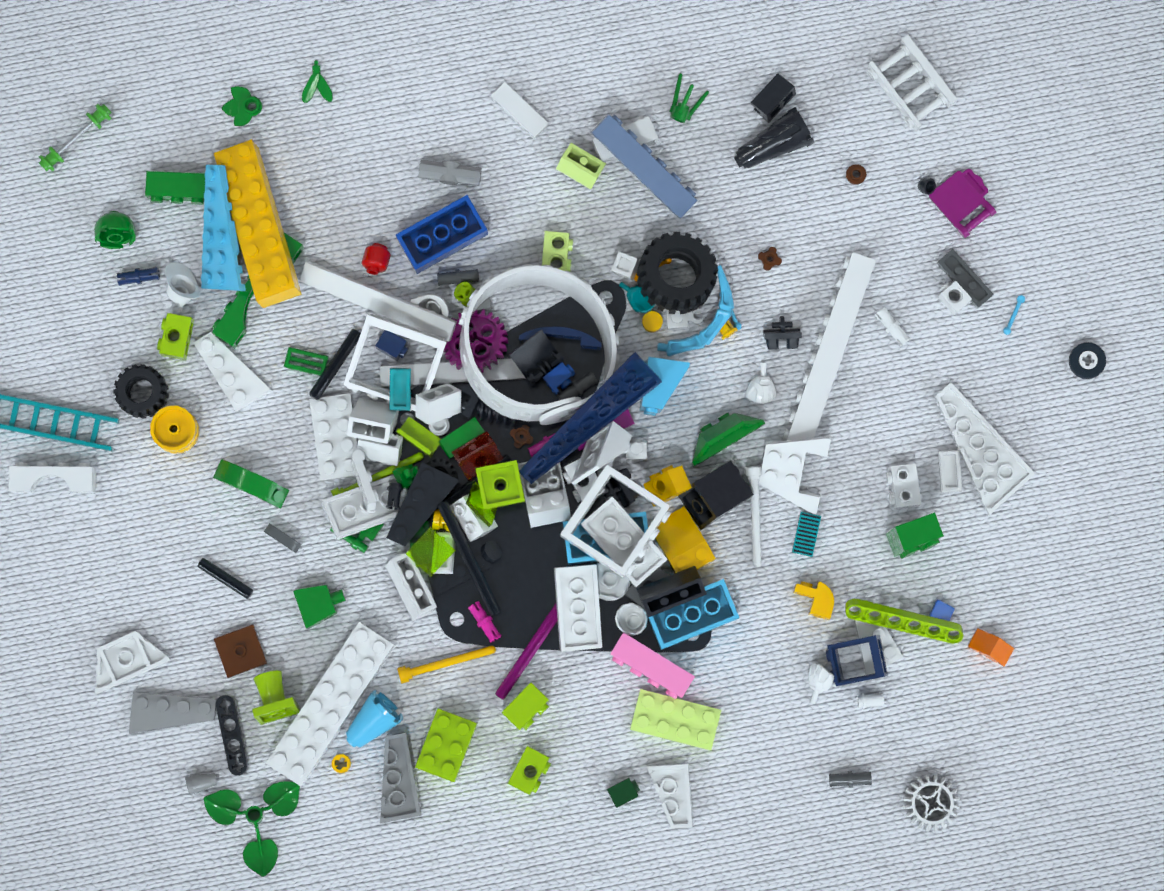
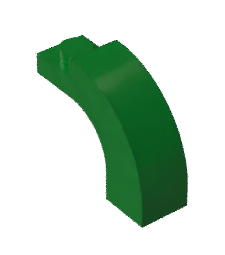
[213,459,289,509]

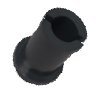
[386,482,403,510]

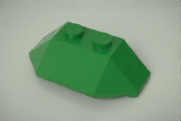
[691,413,765,468]

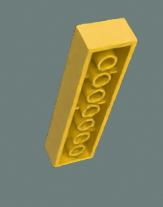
[214,139,302,308]

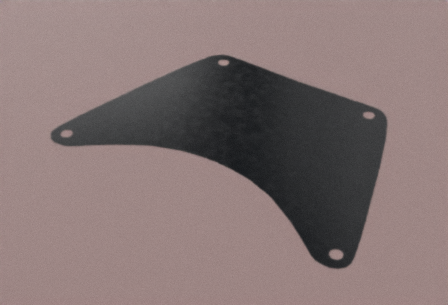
[393,280,712,653]

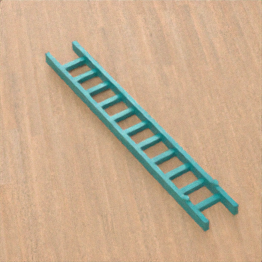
[0,394,119,452]

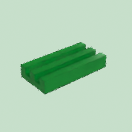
[284,347,329,376]

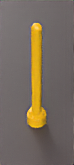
[397,646,496,684]

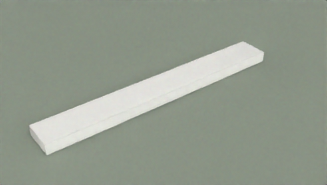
[300,261,457,342]
[380,359,526,388]

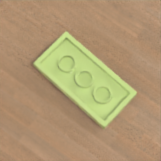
[630,689,721,751]

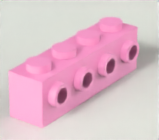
[610,632,695,699]

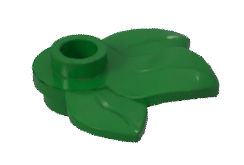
[222,86,262,126]

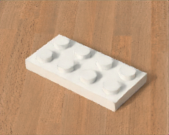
[309,393,358,481]
[322,475,407,540]
[581,497,668,587]
[554,564,602,652]

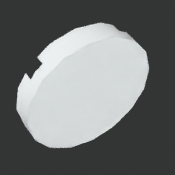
[596,563,631,601]

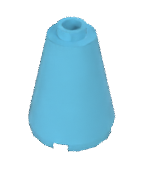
[346,690,403,748]

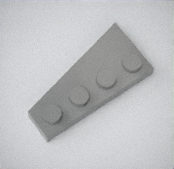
[129,692,217,734]
[380,733,422,823]

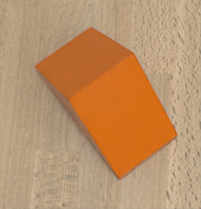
[967,628,1014,667]

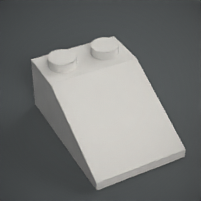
[571,421,632,485]

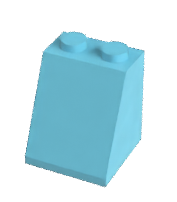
[639,357,690,416]

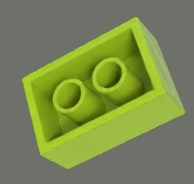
[415,708,478,783]

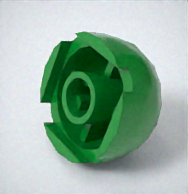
[94,211,136,249]

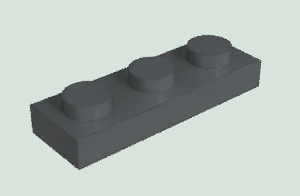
[937,249,994,309]

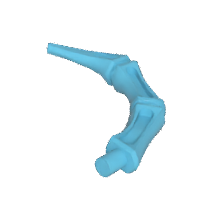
[657,265,734,357]

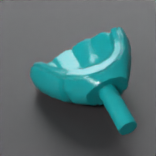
[619,282,655,313]

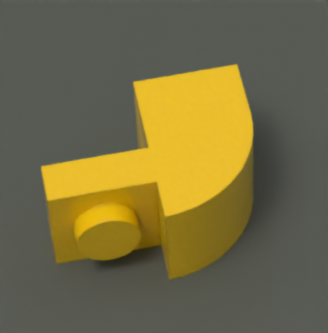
[793,581,834,620]

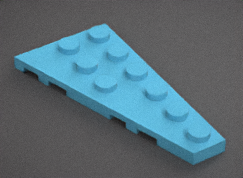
[201,165,246,291]

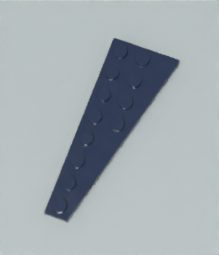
[519,352,662,484]

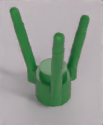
[669,73,709,123]

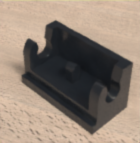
[751,73,796,123]

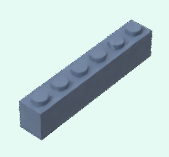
[590,114,698,219]

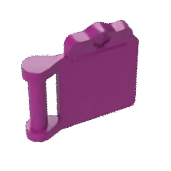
[929,169,997,239]

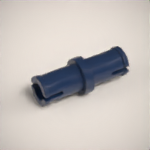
[117,266,160,286]

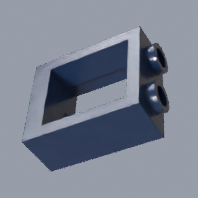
[826,635,888,686]

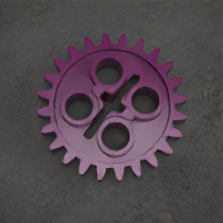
[443,309,509,373]

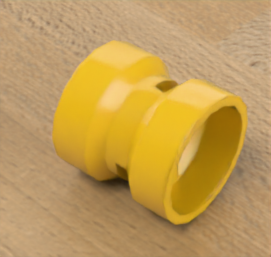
[432,509,456,532]

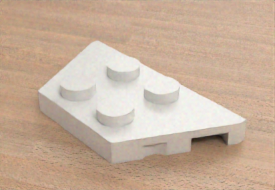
[95,631,171,695]

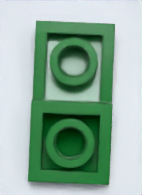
[438,417,486,459]

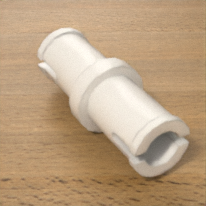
[875,307,911,347]

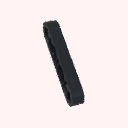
[216,695,248,775]

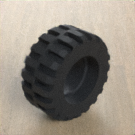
[637,232,718,314]

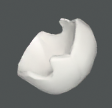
[615,603,648,636]

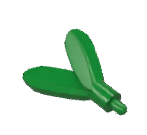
[302,60,333,103]

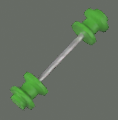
[38,103,112,172]

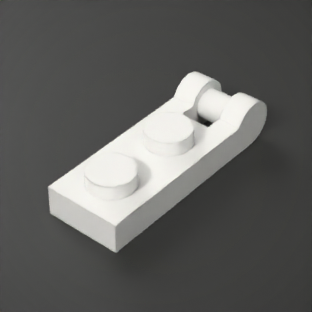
[351,450,379,511]

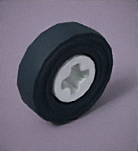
[1069,342,1106,379]

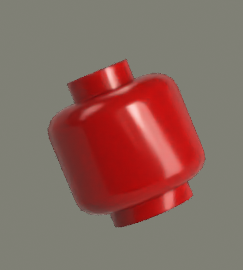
[361,243,391,275]

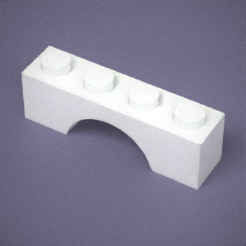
[8,463,96,494]

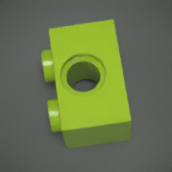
[157,313,194,360]
[507,746,551,795]

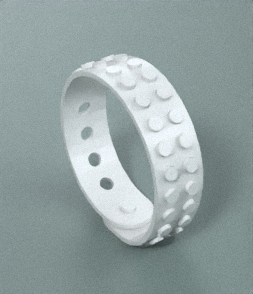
[459,264,619,425]

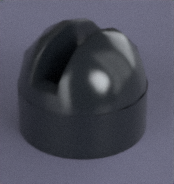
[917,178,936,195]

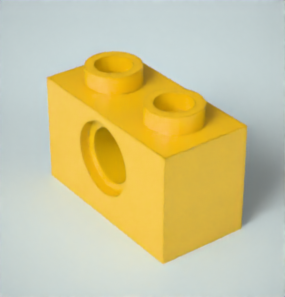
[643,465,692,507]

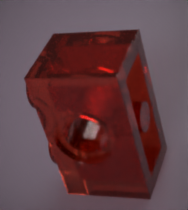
[451,431,503,480]

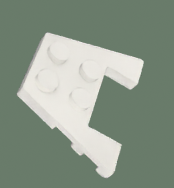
[759,436,832,515]

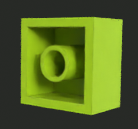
[501,682,549,731]

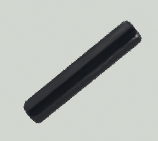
[198,558,253,599]

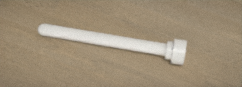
[745,467,762,567]

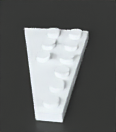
[935,382,1035,516]

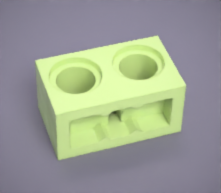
[542,231,573,272]

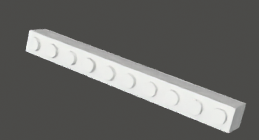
[782,252,876,455]

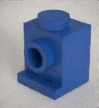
[543,362,576,396]

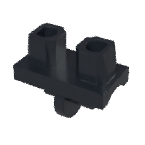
[763,316,802,350]
[604,468,640,508]

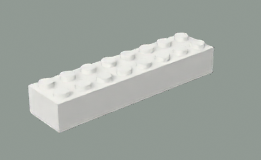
[266,622,395,786]

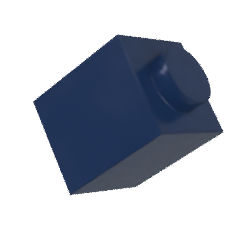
[375,330,409,361]

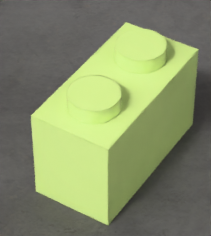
[556,143,606,189]

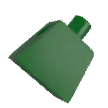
[293,585,346,629]

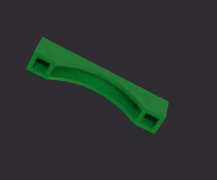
[212,233,304,349]

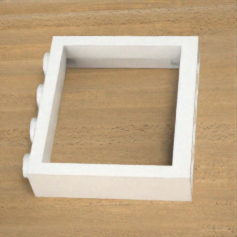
[343,312,447,411]
[560,465,671,578]

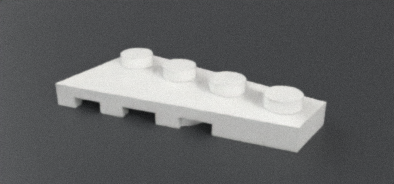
[193,332,272,412]

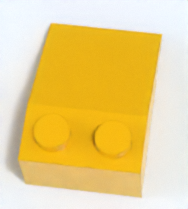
[648,506,716,573]

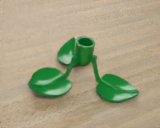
[204,781,300,877]

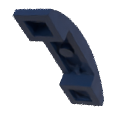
[519,327,602,350]

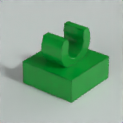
[392,464,418,489]

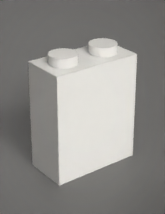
[347,398,399,444]

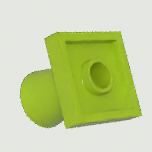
[476,460,525,510]
[252,670,300,725]

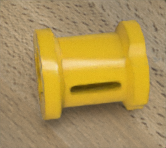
[719,320,738,340]

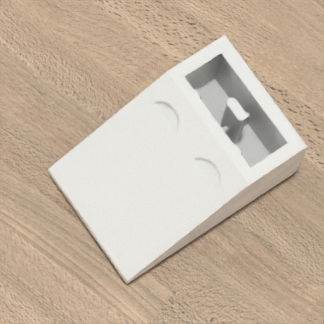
[518,462,571,528]

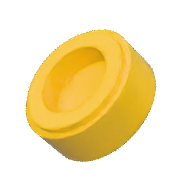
[642,311,663,333]

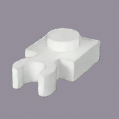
[666,308,702,330]

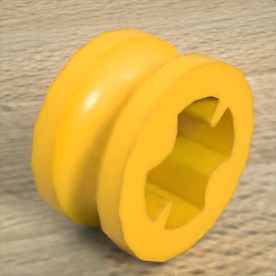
[331,754,351,773]

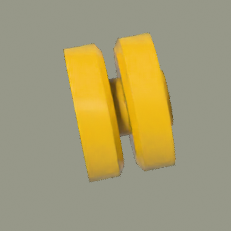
[150,406,199,454]

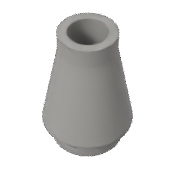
[185,773,217,795]

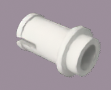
[857,693,884,709]

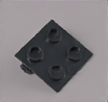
[509,329,564,386]

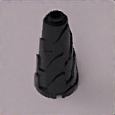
[734,107,815,169]

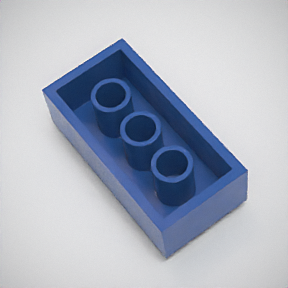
[396,195,488,274]

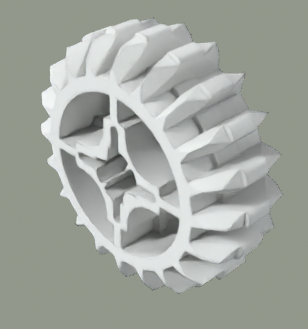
[903,775,960,832]

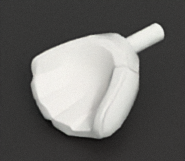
[745,362,777,404]
[808,663,834,704]

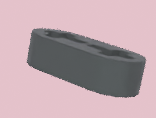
[264,523,302,553]

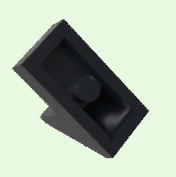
[458,380,488,420]

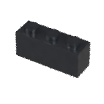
[637,566,707,617]

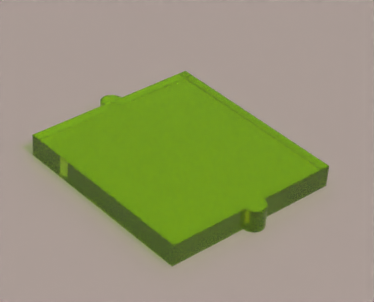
[466,482,498,527]
[405,527,456,577]

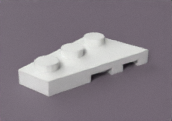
[854,610,903,675]
[647,764,693,829]

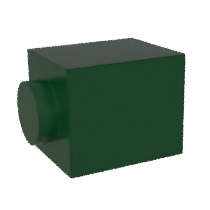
[607,778,640,808]

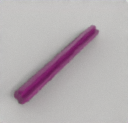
[495,604,558,700]

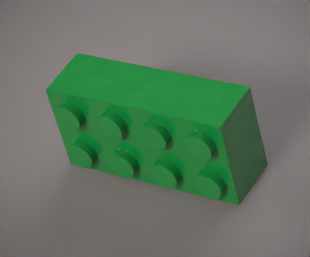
[886,512,944,559]

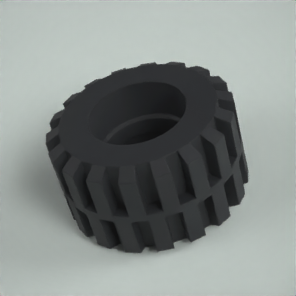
[113,364,169,419]

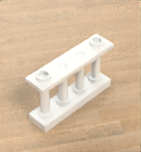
[867,35,957,132]

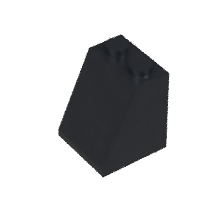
[678,460,754,530]

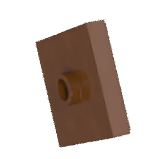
[214,624,268,678]

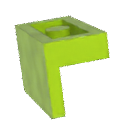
[396,417,441,457]

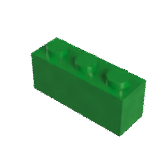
[145,171,205,205]

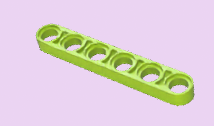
[845,598,963,644]

